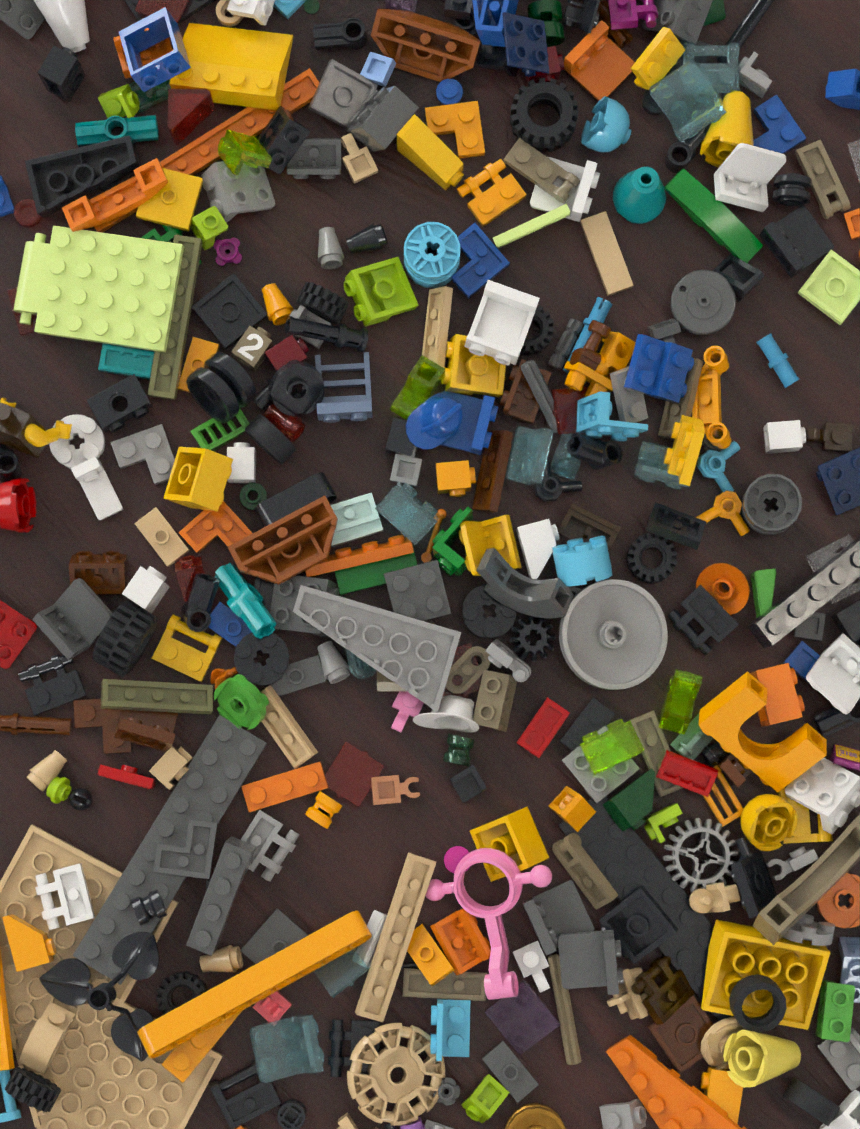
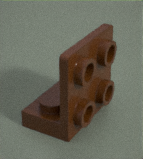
[114,710,178,752]

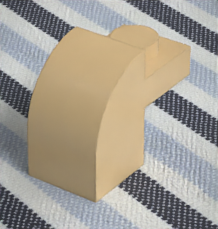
[19,1002,75,1075]

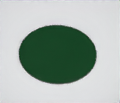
[304,0,320,14]

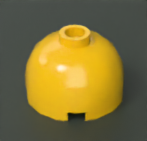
[741,794,798,851]

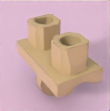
[689,882,740,913]
[607,967,648,1020]

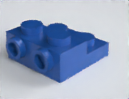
[624,334,694,403]

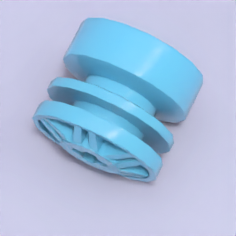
[404,222,460,288]

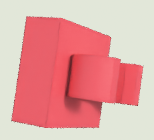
[253,991,292,1026]

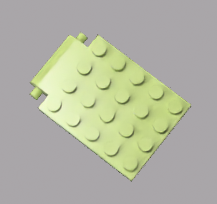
[13,226,184,353]

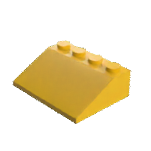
[169,23,294,110]
[701,920,830,1030]

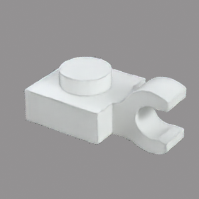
[512,940,550,993]

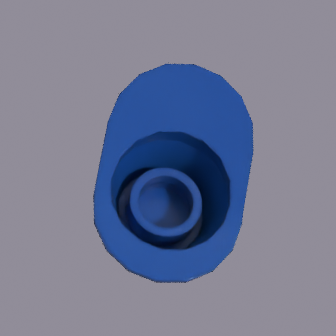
[406,393,463,449]

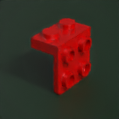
[0,600,37,669]

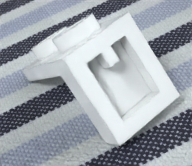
[71,456,123,521]

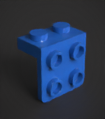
[440,391,498,455]

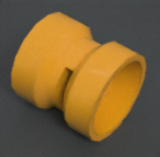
[305,791,342,829]

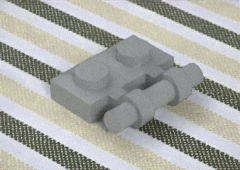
[486,639,532,682]
[241,810,300,882]

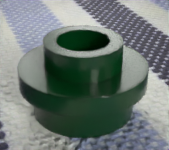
[240,483,267,510]

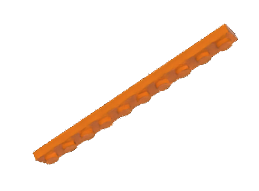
[94,68,319,233]

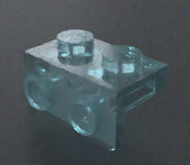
[635,441,689,489]

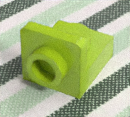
[98,84,140,118]
[191,206,228,250]
[644,803,683,844]
[461,1074,510,1123]

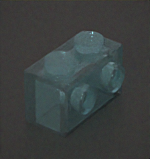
[375,481,438,546]

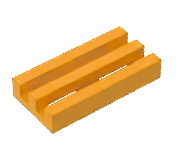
[702,765,743,827]

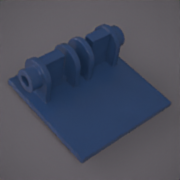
[502,12,550,77]
[816,447,860,516]

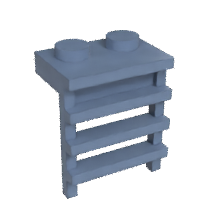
[315,352,373,423]

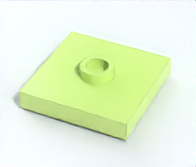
[798,250,860,325]

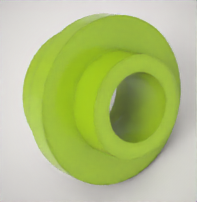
[46,777,71,804]

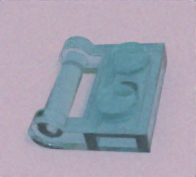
[683,43,739,93]

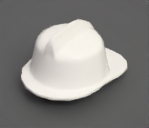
[413,695,479,732]

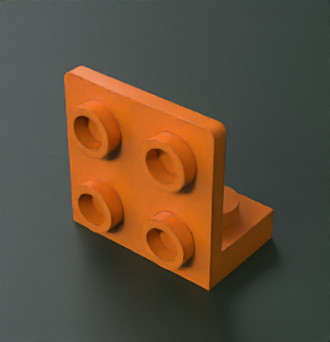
[564,20,635,101]

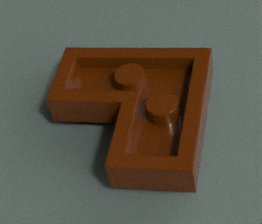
[74,699,133,754]

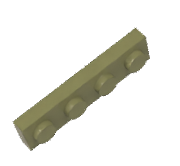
[101,679,213,714]

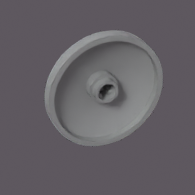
[559,579,668,690]

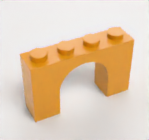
[698,671,827,792]

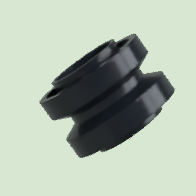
[772,173,812,206]

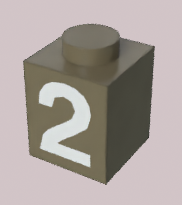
[231,326,274,372]

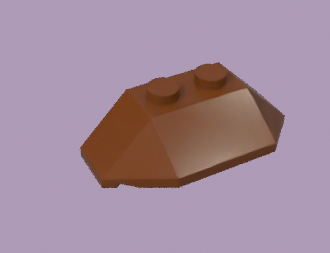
[371,9,481,82]
[228,496,338,585]

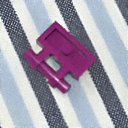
[608,0,658,30]

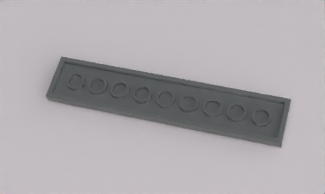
[73,715,267,985]

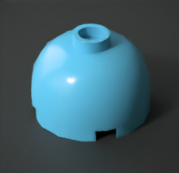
[581,97,631,152]

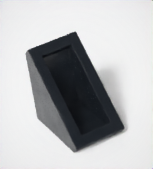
[712,254,765,302]

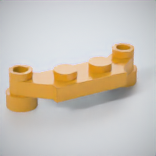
[692,346,732,449]

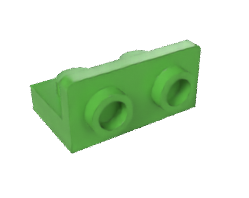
[816,980,855,1042]

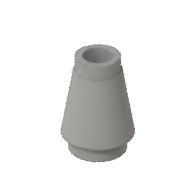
[318,227,344,270]
[317,641,350,684]

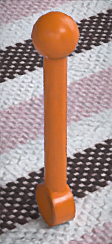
[421,509,447,563]

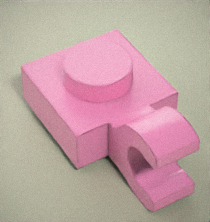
[391,691,424,733]

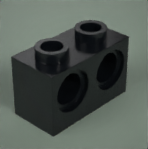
[38,46,85,103]

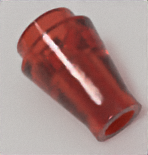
[264,404,305,442]

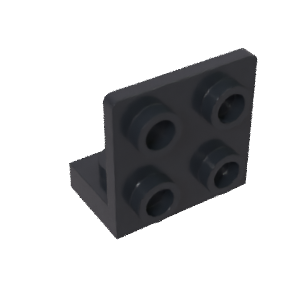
[759,205,834,278]

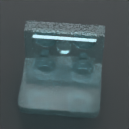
[649,61,727,142]
[250,1014,324,1083]

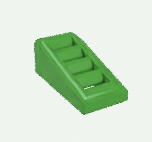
[191,407,250,451]
[750,568,776,619]

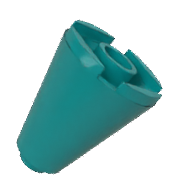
[613,167,666,224]

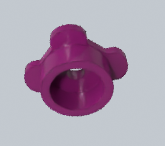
[213,237,242,266]

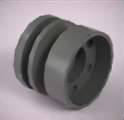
[741,474,802,535]

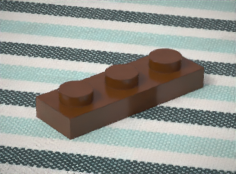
[472,430,513,512]

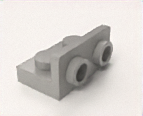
[816,1027,860,1092]

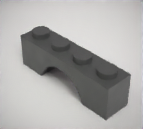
[186,836,257,956]

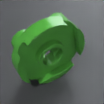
[214,674,269,730]

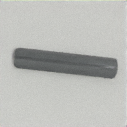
[521,360,567,433]

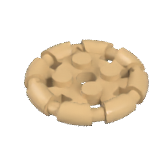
[347,1023,445,1126]

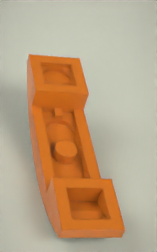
[62,158,168,232]

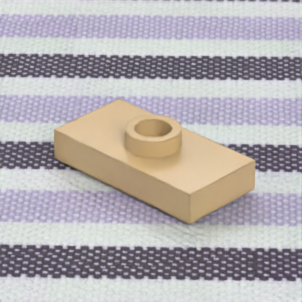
[134,507,190,567]

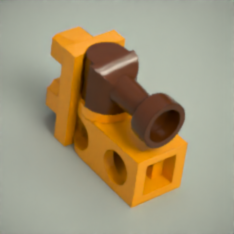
[564,320,636,397]

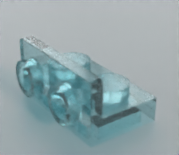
[505,426,554,485]

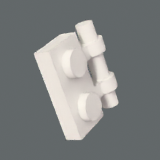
[35,863,95,930]

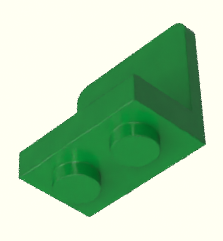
[432,507,473,577]

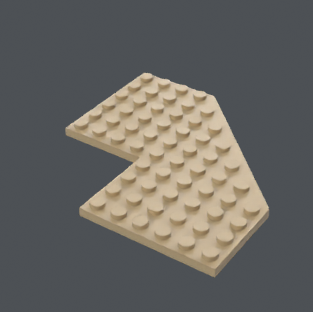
[0,824,223,1129]

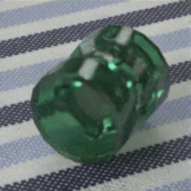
[443,734,475,767]

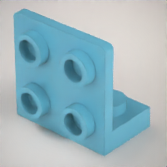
[576,391,648,441]
[430,999,471,1061]

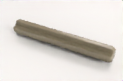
[548,953,582,1065]

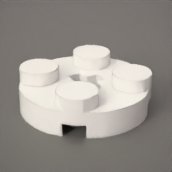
[49,414,105,469]

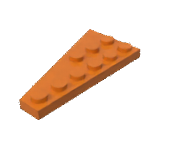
[606,1035,747,1129]

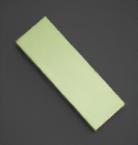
[493,204,571,248]

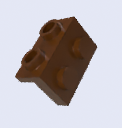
[500,359,551,425]

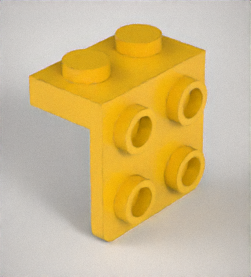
[459,515,522,576]

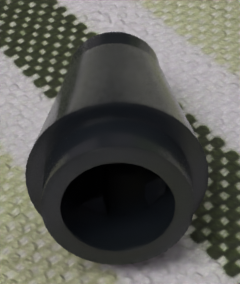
[346,223,388,254]

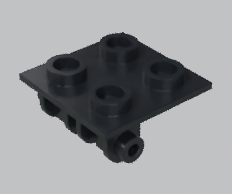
[563,0,603,33]

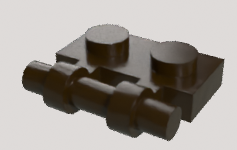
[631,955,695,1025]

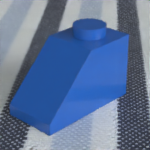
[825,69,860,110]

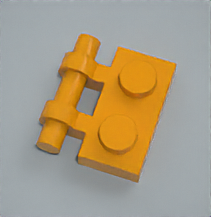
[457,159,527,227]

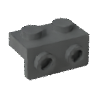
[287,138,342,179]

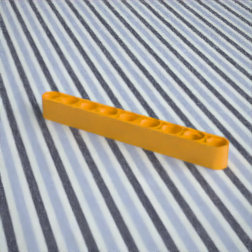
[137,911,372,1059]

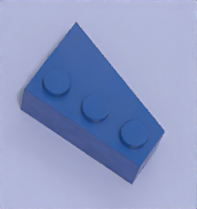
[472,0,519,47]

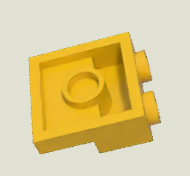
[441,334,506,397]
[664,415,705,486]

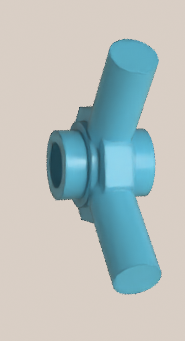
[697,441,740,492]

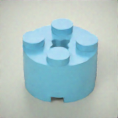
[552,536,613,586]

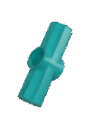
[75,115,159,148]
[215,563,277,639]

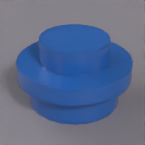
[436,79,463,105]

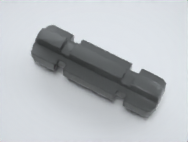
[549,318,583,370]

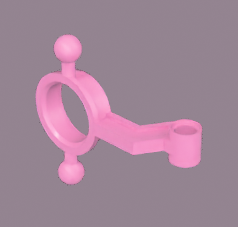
[425,848,552,1000]

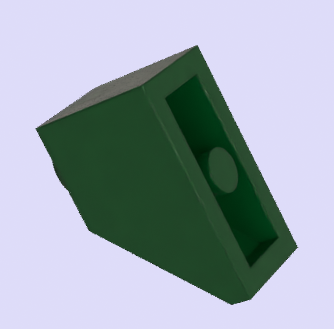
[603,768,655,832]

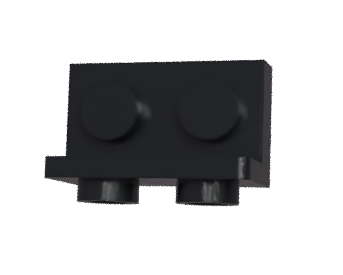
[250,106,310,174]
[646,502,706,550]

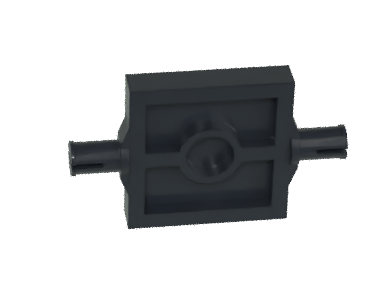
[731,837,777,918]

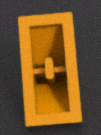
[549,786,596,832]

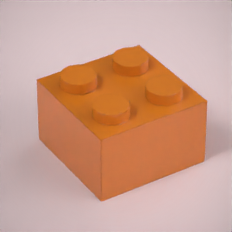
[750,663,805,727]

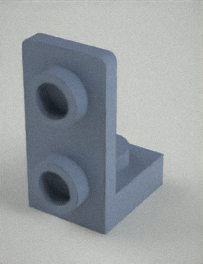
[838,937,860,1003]

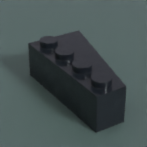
[25,136,141,218]

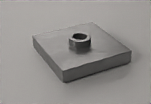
[308,59,378,130]

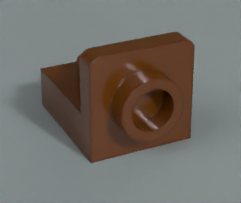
[718,753,753,787]

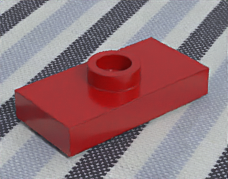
[516,697,570,758]
[656,750,718,797]
[98,764,157,789]

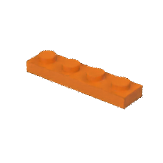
[305,535,414,577]

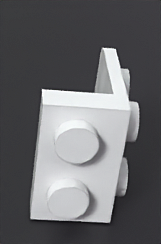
[714,143,786,212]
[530,157,600,222]
[806,633,860,714]
[785,758,860,835]

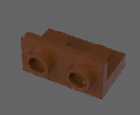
[69,551,127,594]

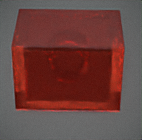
[167,89,215,146]

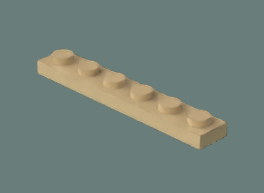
[355,852,436,1022]

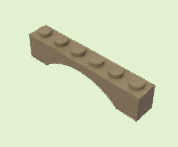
[753,815,860,945]

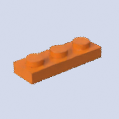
[241,761,329,813]

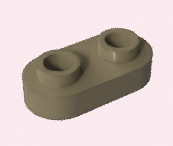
[445,646,491,694]

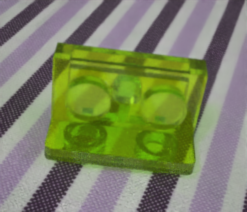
[218,129,272,175]

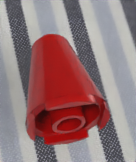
[0,478,36,533]

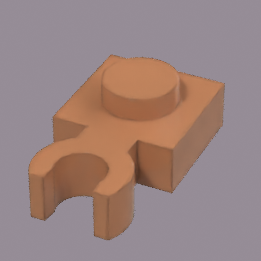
[371,775,420,805]

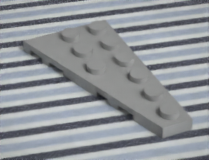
[293,585,461,713]

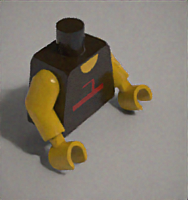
[0,398,72,458]

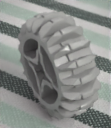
[663,818,739,892]

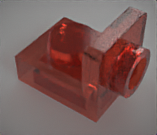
[175,555,205,602]

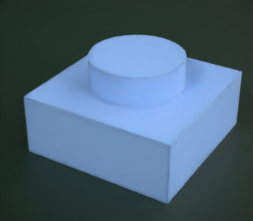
[360,52,396,87]

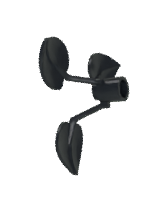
[39,932,159,1062]

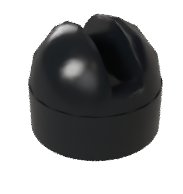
[69,788,93,810]

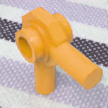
[696,490,750,536]

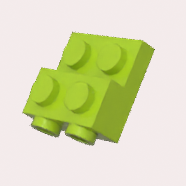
[344,257,419,327]

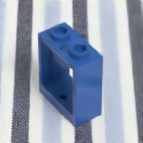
[119,7,191,92]

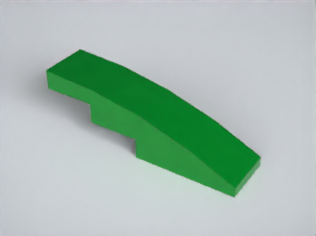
[664,169,763,263]

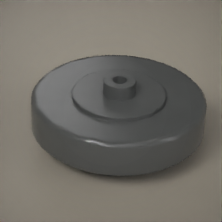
[670,270,736,336]

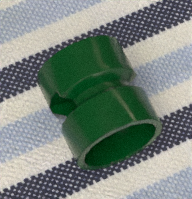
[527,0,565,47]

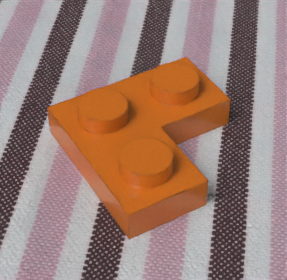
[179,501,253,554]

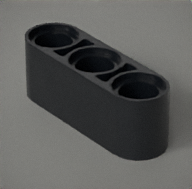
[255,472,337,527]

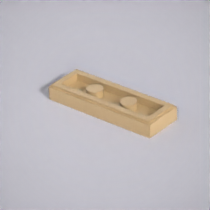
[580,211,634,296]
[420,286,453,370]
[261,685,318,769]

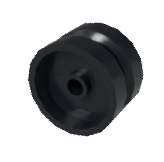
[186,352,257,423]

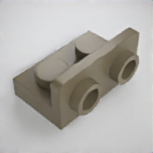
[473,670,517,732]

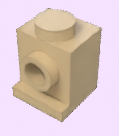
[149,746,193,790]

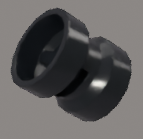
[131,889,167,926]
[277,1099,307,1129]

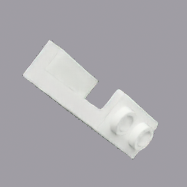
[464,280,540,365]

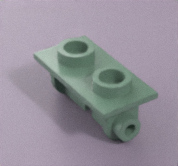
[670,713,713,760]

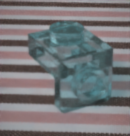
[550,431,582,480]

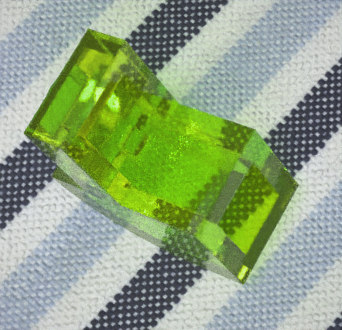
[390,355,445,420]
[658,669,703,735]

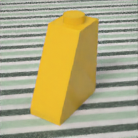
[397,114,464,190]

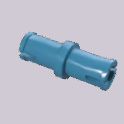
[756,334,800,388]

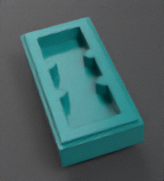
[98,343,155,380]

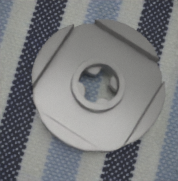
[783,914,835,946]

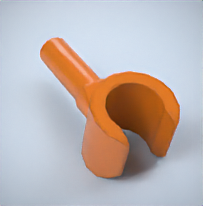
[210,667,238,689]

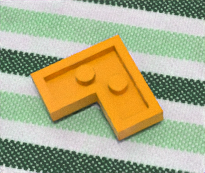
[425,101,485,159]

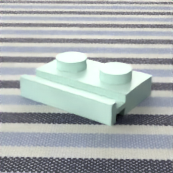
[331,492,383,547]

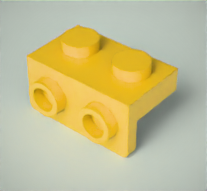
[630,27,685,91]

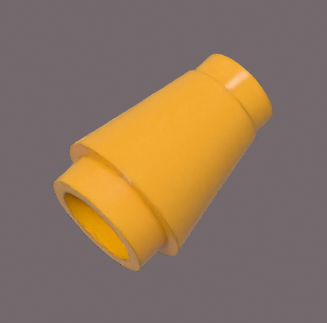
[261,283,293,325]

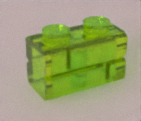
[579,719,645,776]

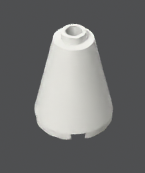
[34,0,90,52]

